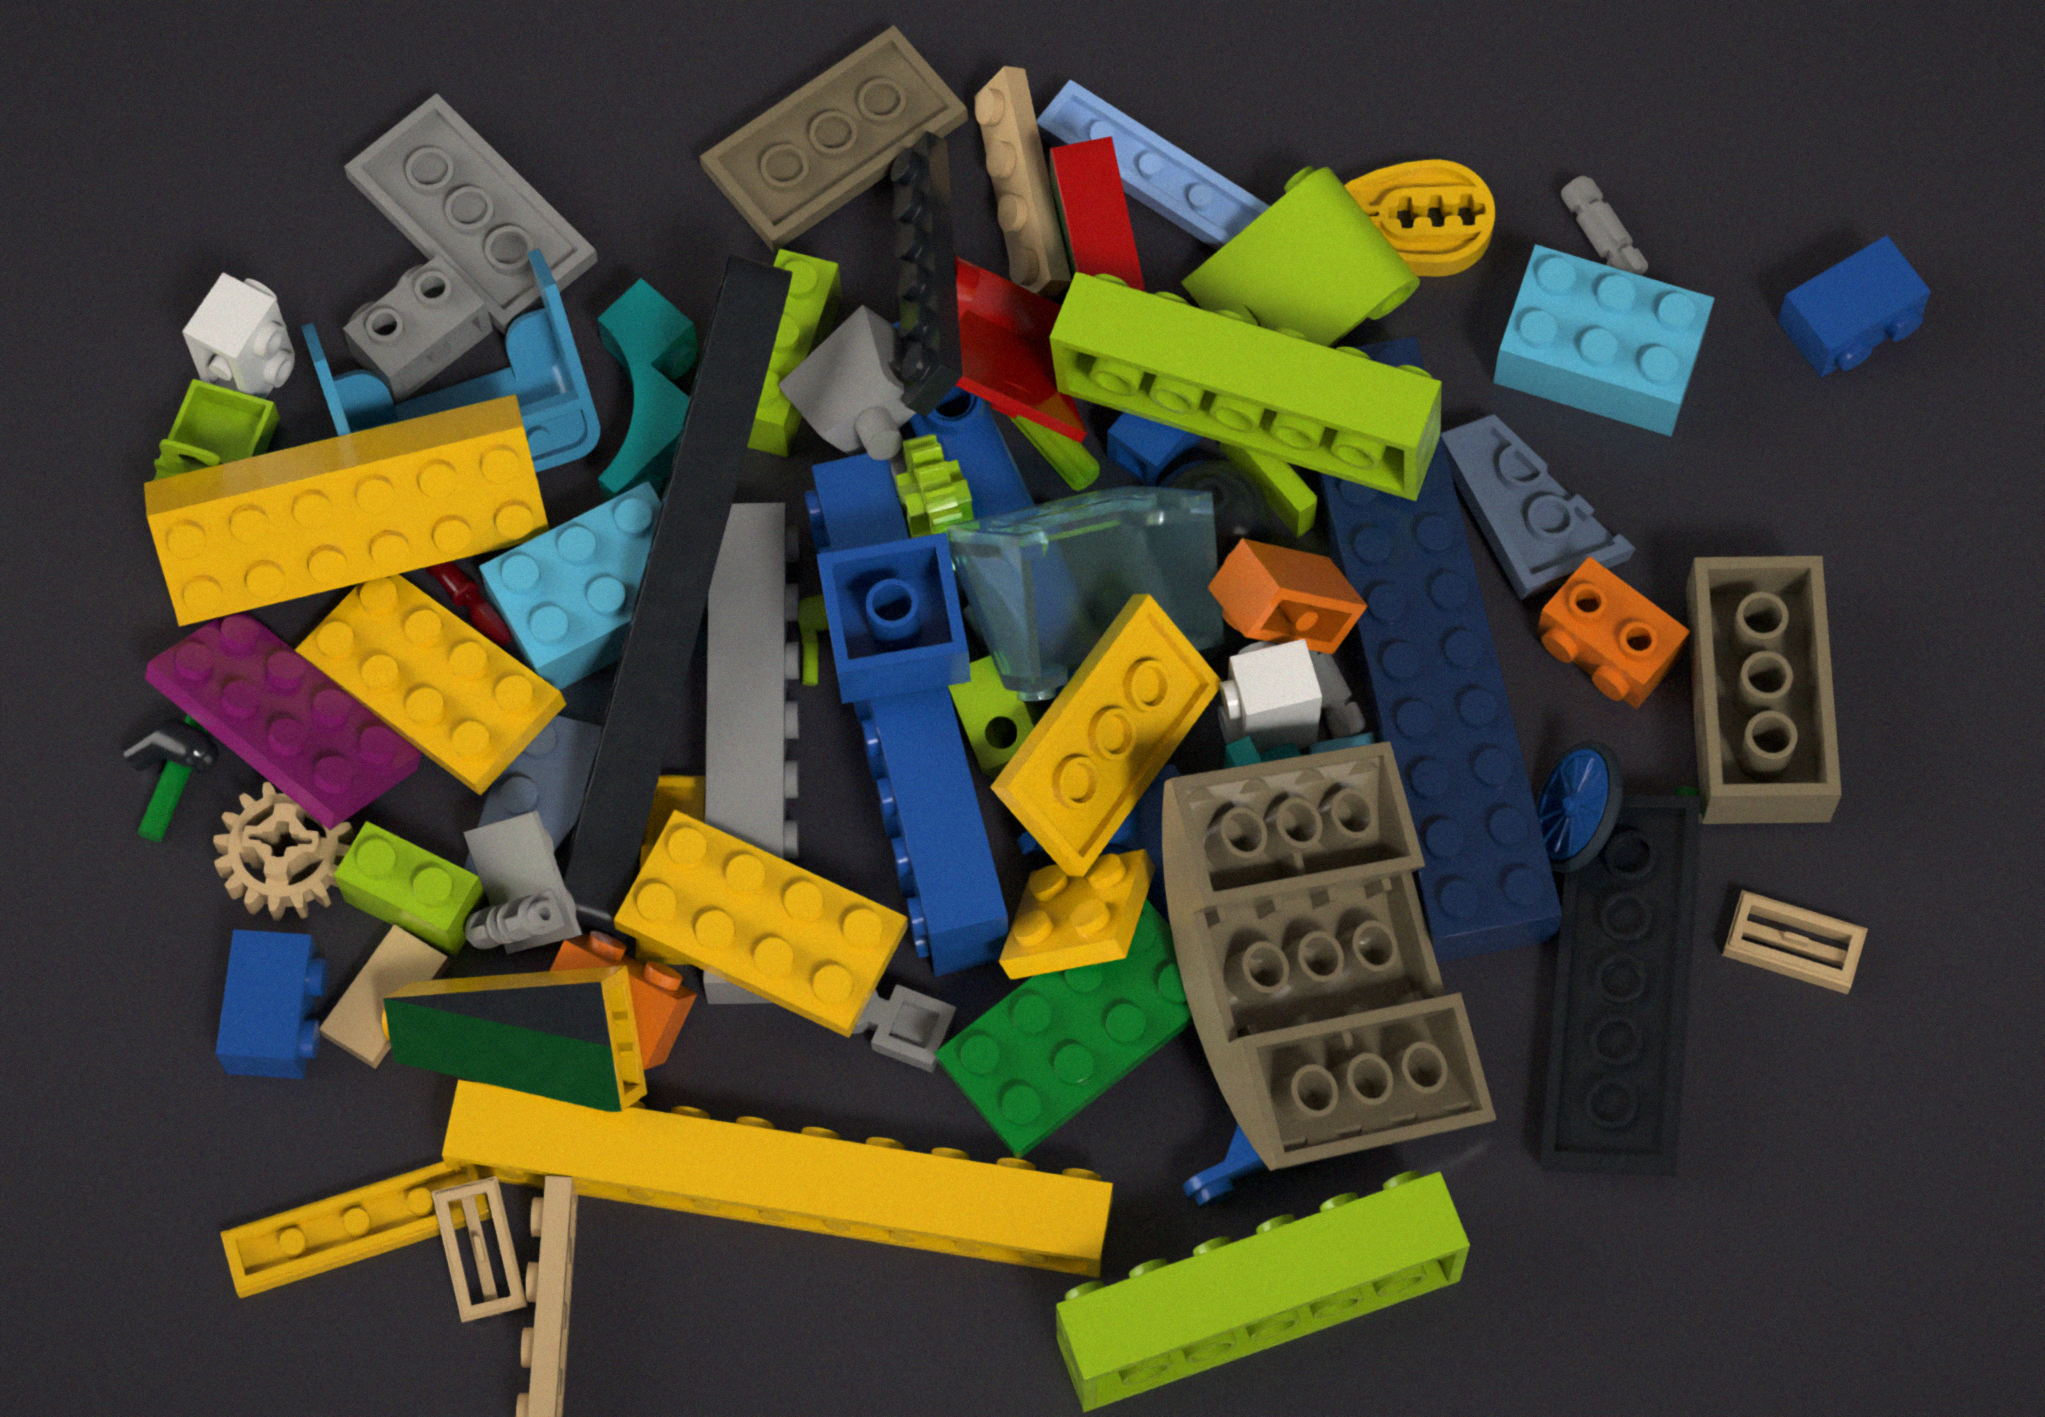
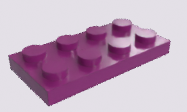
[145,611,422,830]

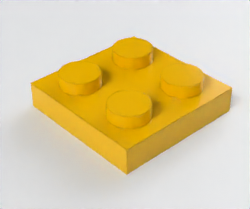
[999,849,1156,980]

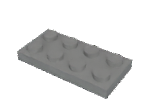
[344,93,598,336]

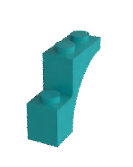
[597,278,699,504]

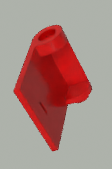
[955,255,1087,443]

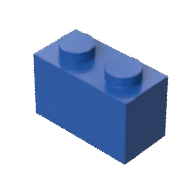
[1777,235,1931,378]
[215,929,329,1079]

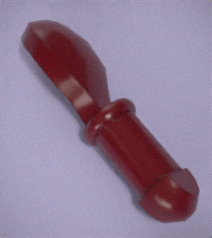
[424,561,511,649]

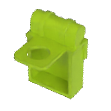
[153,379,280,481]

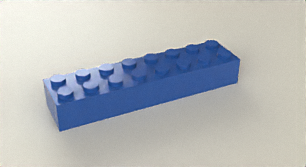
[804,453,1009,977]

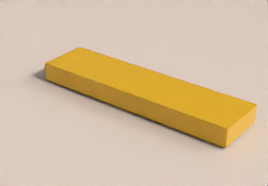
[220,1161,493,1299]

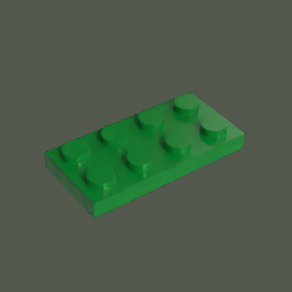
[934,898,1194,1160]

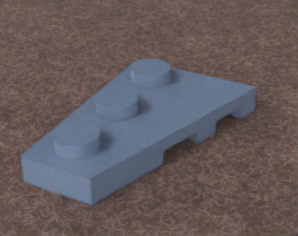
[1441,414,1636,601]
[464,715,602,892]

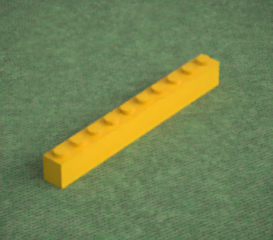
[442,1080,1113,1278]

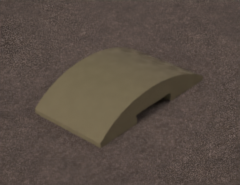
[1162,741,1497,1171]

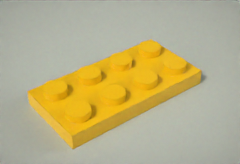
[295,574,566,796]
[990,594,1222,877]
[613,809,908,1038]

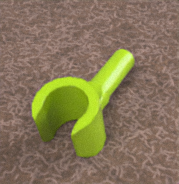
[798,594,829,686]

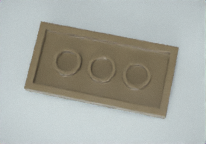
[700,25,968,253]

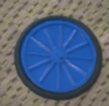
[1535,740,1623,873]

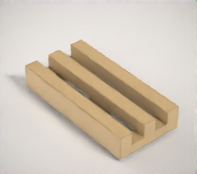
[1722,890,1868,994]
[432,1176,528,1323]

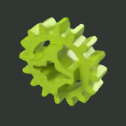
[894,434,977,571]

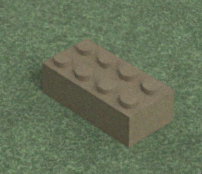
[1685,556,1842,824]

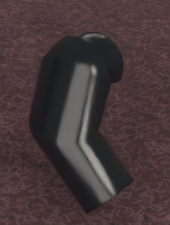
[123,718,219,773]

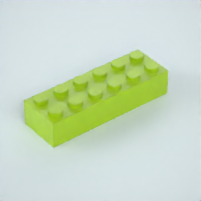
[1050,272,1442,501]
[1056,1170,1470,1413]

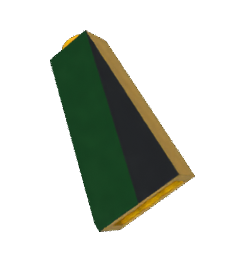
[382,965,647,1112]

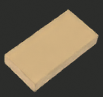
[319,924,450,1069]

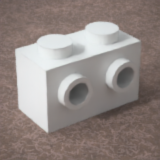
[182,272,295,399]
[1218,639,1322,754]

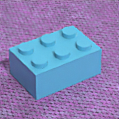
[1493,244,1715,437]
[479,481,708,690]

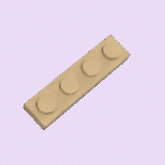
[974,66,1072,301]
[516,1176,578,1417]

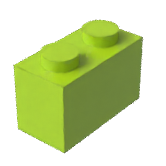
[333,821,488,957]

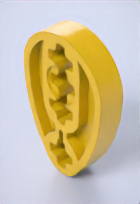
[1344,159,1495,277]

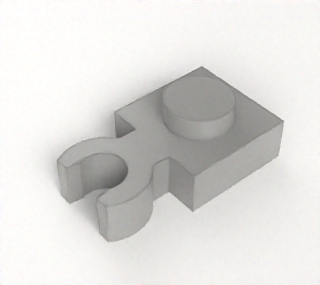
[852,984,957,1073]

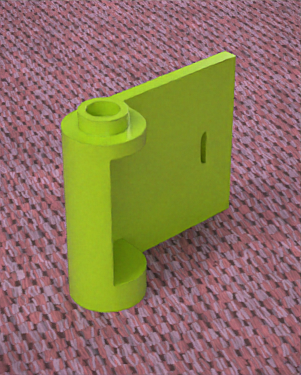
[1181,166,1420,348]

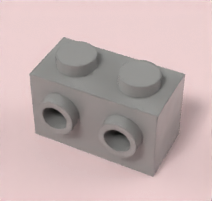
[343,254,493,404]

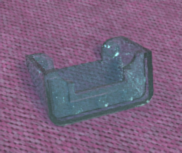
[946,486,1224,701]

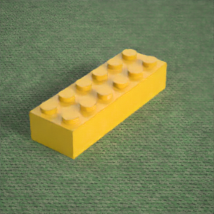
[144,394,550,627]

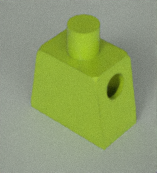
[948,650,1043,780]

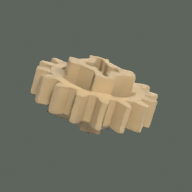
[213,782,356,921]

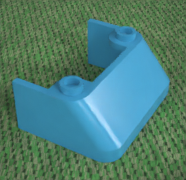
[301,249,600,473]

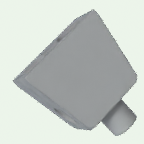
[779,305,917,460]

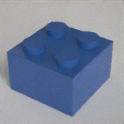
[817,532,971,704]

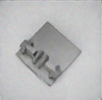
[463,810,582,954]

